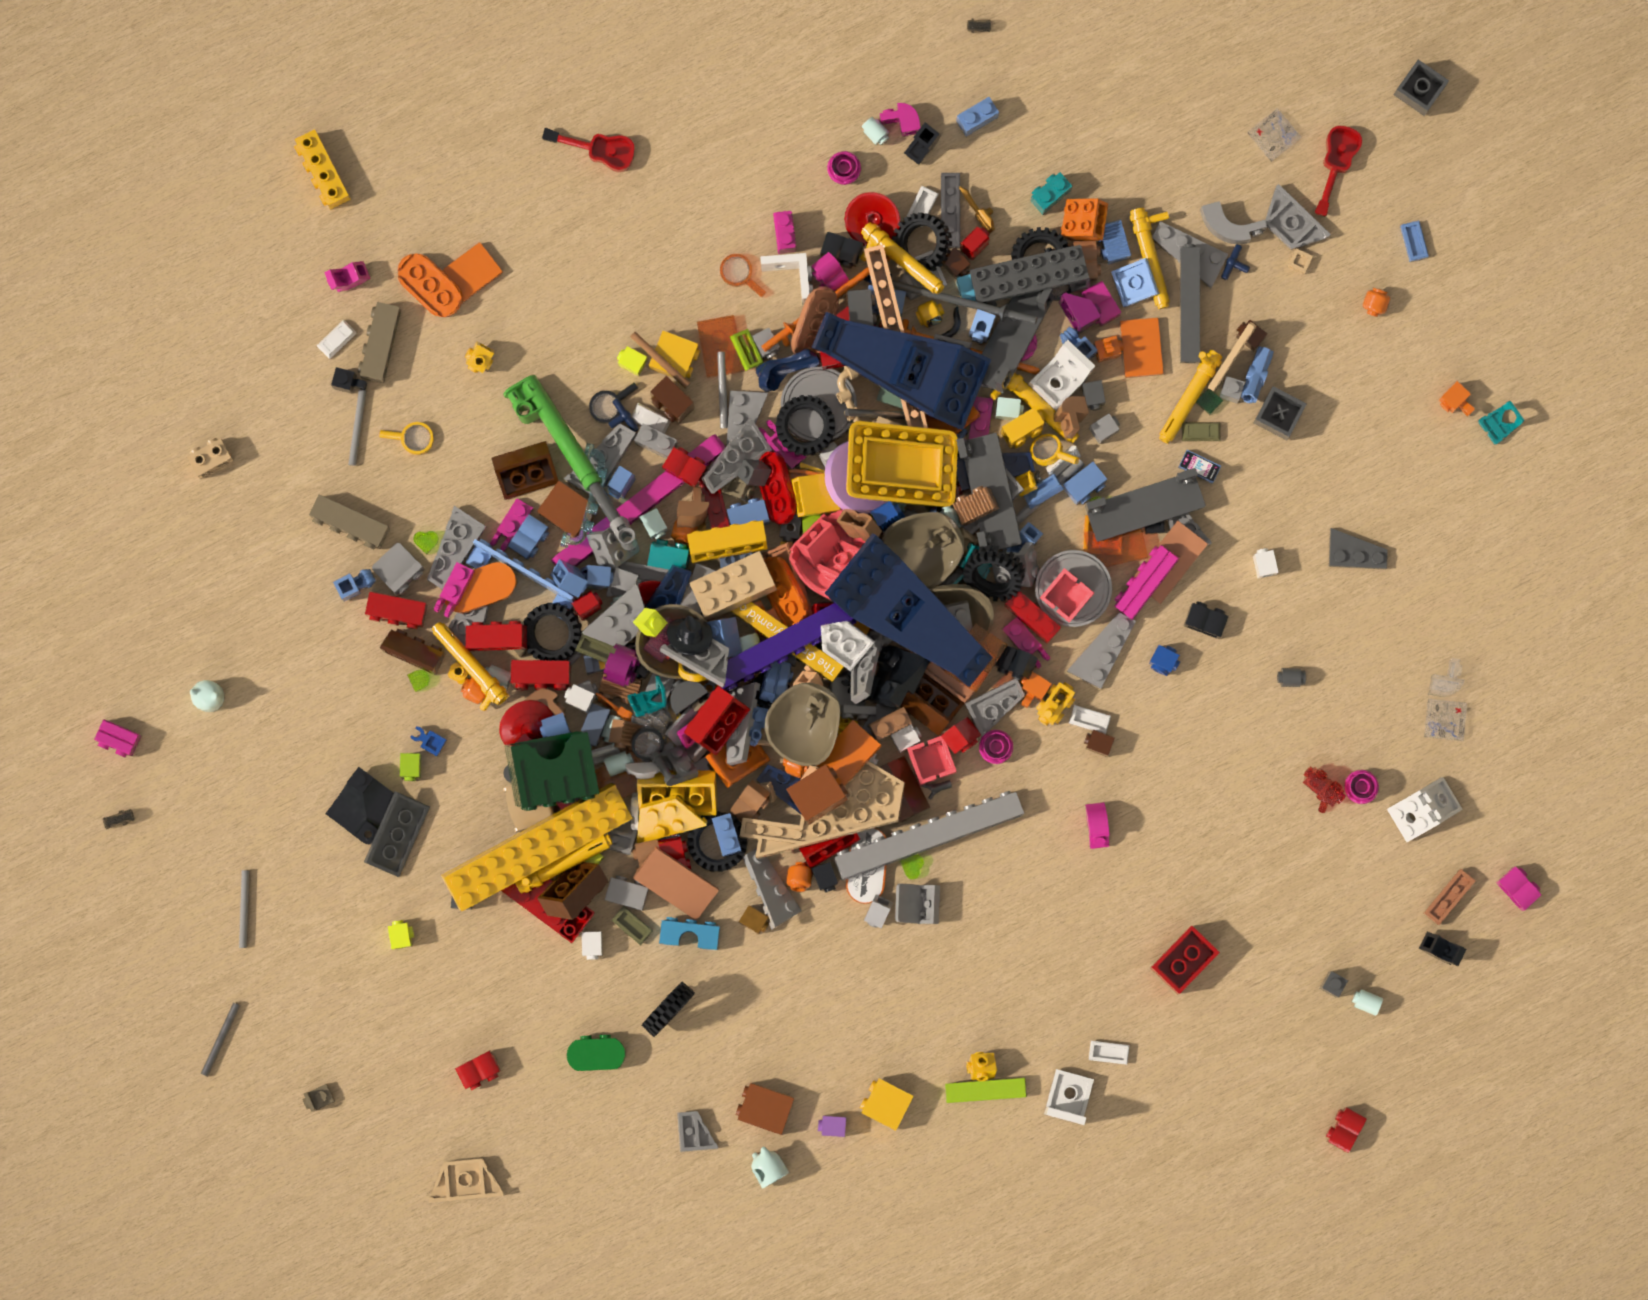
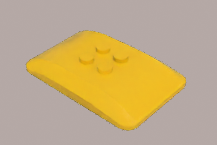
[846,421,958,507]

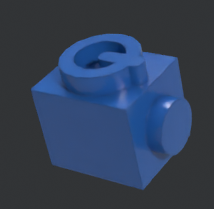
[1149,645,1180,676]

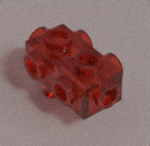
[1303,766,1346,813]

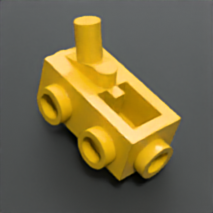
[1036,682,1076,726]

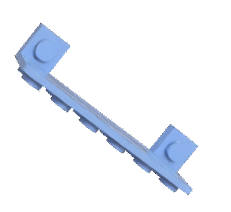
[465,539,575,621]

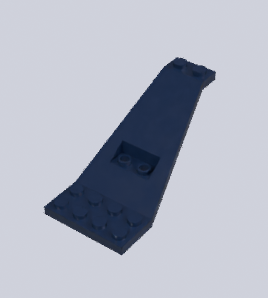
[812,312,991,430]
[824,533,993,687]

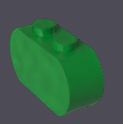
[567,1035,626,1071]

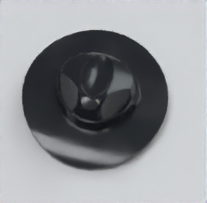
[667,616,712,655]

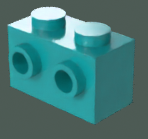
[1030,172,1072,215]
[647,539,690,570]

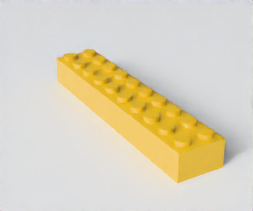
[441,783,633,911]

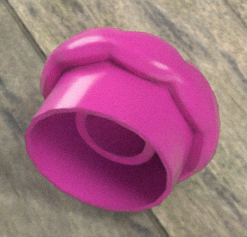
[827,151,861,185]
[979,730,1014,764]
[1344,770,1379,804]

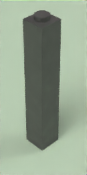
[1180,244,1200,363]

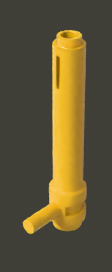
[1129,207,1170,309]
[860,222,945,294]
[1159,350,1223,444]
[990,373,1080,444]
[432,622,509,711]
[515,834,613,894]

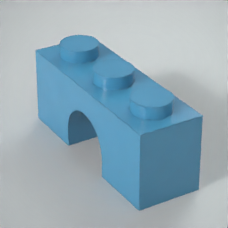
[659,917,720,950]

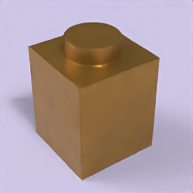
[739,905,769,934]

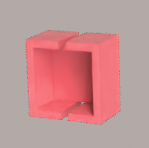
[1040,568,1095,623]
[907,736,957,786]

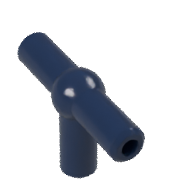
[1221,244,1250,280]
[608,398,639,432]

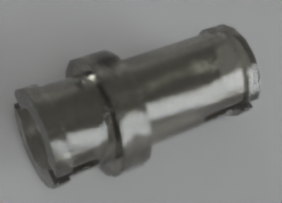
[103,809,135,829]

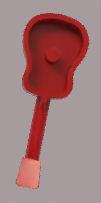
[1315,126,1362,217]

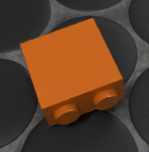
[1061,198,1108,241]

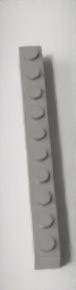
[834,791,1024,881]

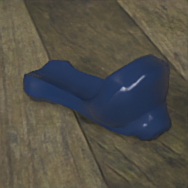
[756,349,821,392]

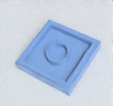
[1111,258,1159,307]

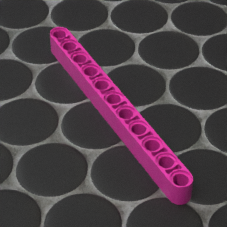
[551,434,726,567]

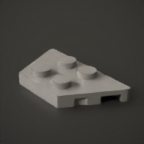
[1265,184,1331,250]
[582,583,645,646]
[660,639,729,687]

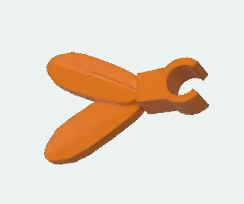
[595,693,634,722]

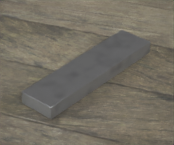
[941,173,960,249]

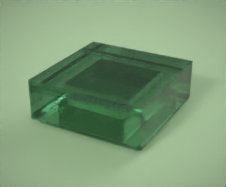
[1196,388,1223,415]

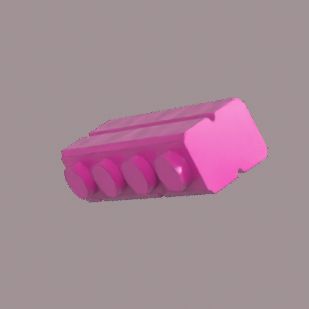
[1114,544,1180,620]

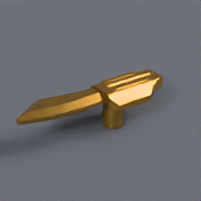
[959,186,995,234]

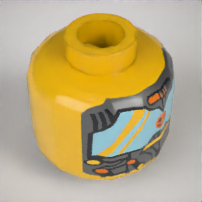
[915,300,945,328]

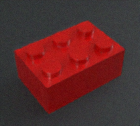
[511,660,572,691]
[684,686,751,755]
[1150,925,1220,995]

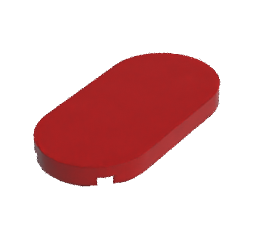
[759,451,796,525]

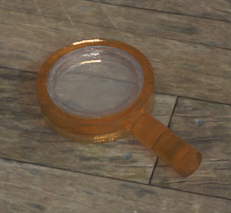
[720,254,766,298]

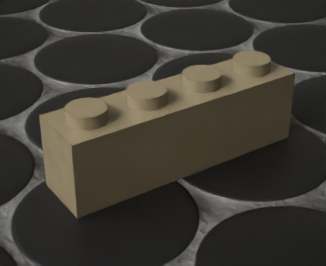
[358,302,401,383]
[309,494,390,550]

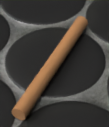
[630,332,691,389]

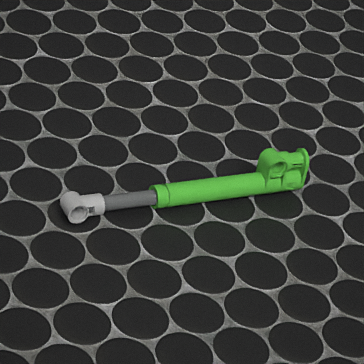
[503,375,638,550]

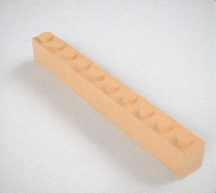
[864,244,928,428]

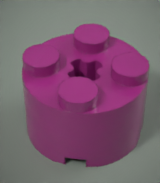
[603,643,641,687]

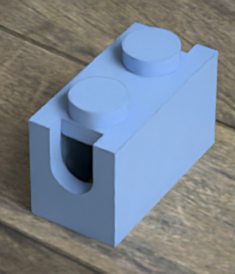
[969,309,996,344]

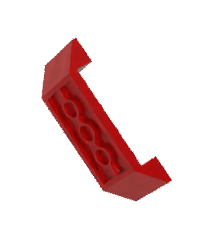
[501,879,595,943]

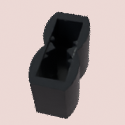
[820,232,864,269]
[1183,601,1229,639]
[993,644,1038,681]

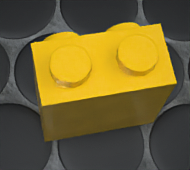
[649,331,701,379]
[1000,407,1045,449]
[792,473,840,517]
[860,1078,913,1131]

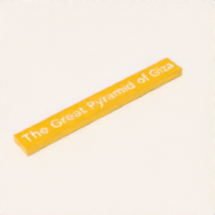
[730,602,844,683]

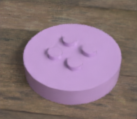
[825,441,886,515]

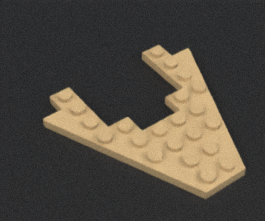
[740,728,905,859]

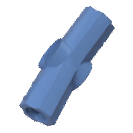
[1241,346,1274,404]

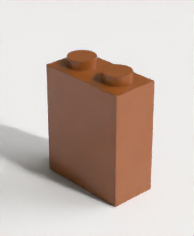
[537,481,598,540]
[786,764,848,825]
[735,1083,794,1135]

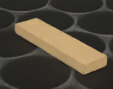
[1208,322,1257,391]

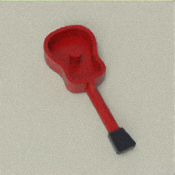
[542,128,635,172]

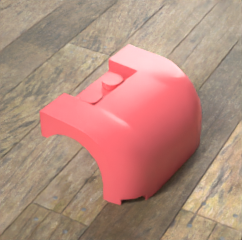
[789,510,865,600]

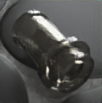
[967,18,991,33]

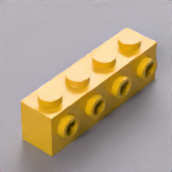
[294,129,351,210]
[687,520,768,563]

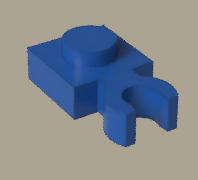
[411,726,447,757]

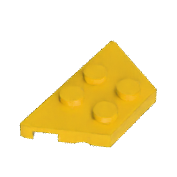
[637,795,707,843]

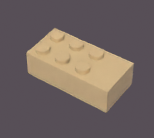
[689,551,777,621]

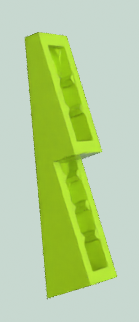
[945,1078,1027,1103]

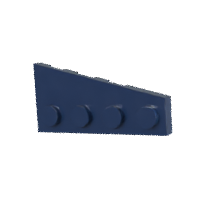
[756,765,801,814]

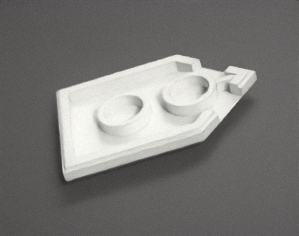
[821,621,875,671]

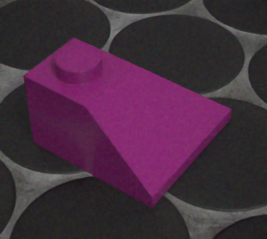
[1058,293,1102,335]

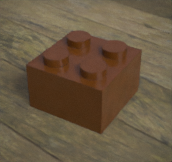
[650,376,695,425]

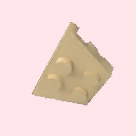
[428,1158,504,1203]

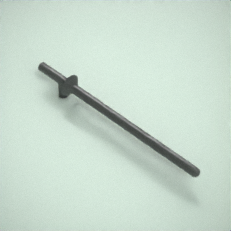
[892,280,1037,324]

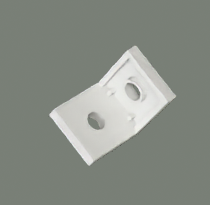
[760,253,813,306]
[1028,340,1095,411]
[1387,777,1463,842]
[1044,1069,1094,1125]

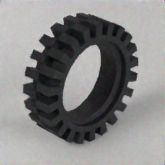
[892,213,952,271]
[1011,227,1068,260]
[776,395,835,456]
[963,545,1025,602]
[523,602,583,661]
[687,811,747,872]
[641,981,695,1037]

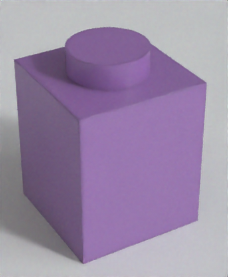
[818,1116,846,1137]

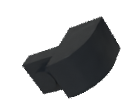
[904,122,941,165]
[1419,931,1467,966]

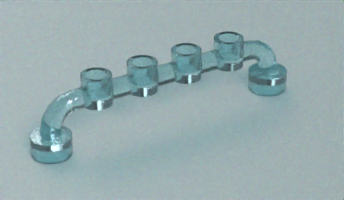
[560,443,608,548]

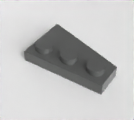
[1329,528,1387,570]

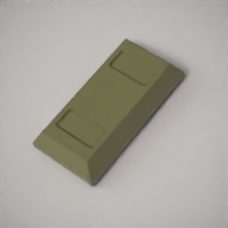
[1182,422,1221,441]
[575,634,616,663]
[611,906,653,946]

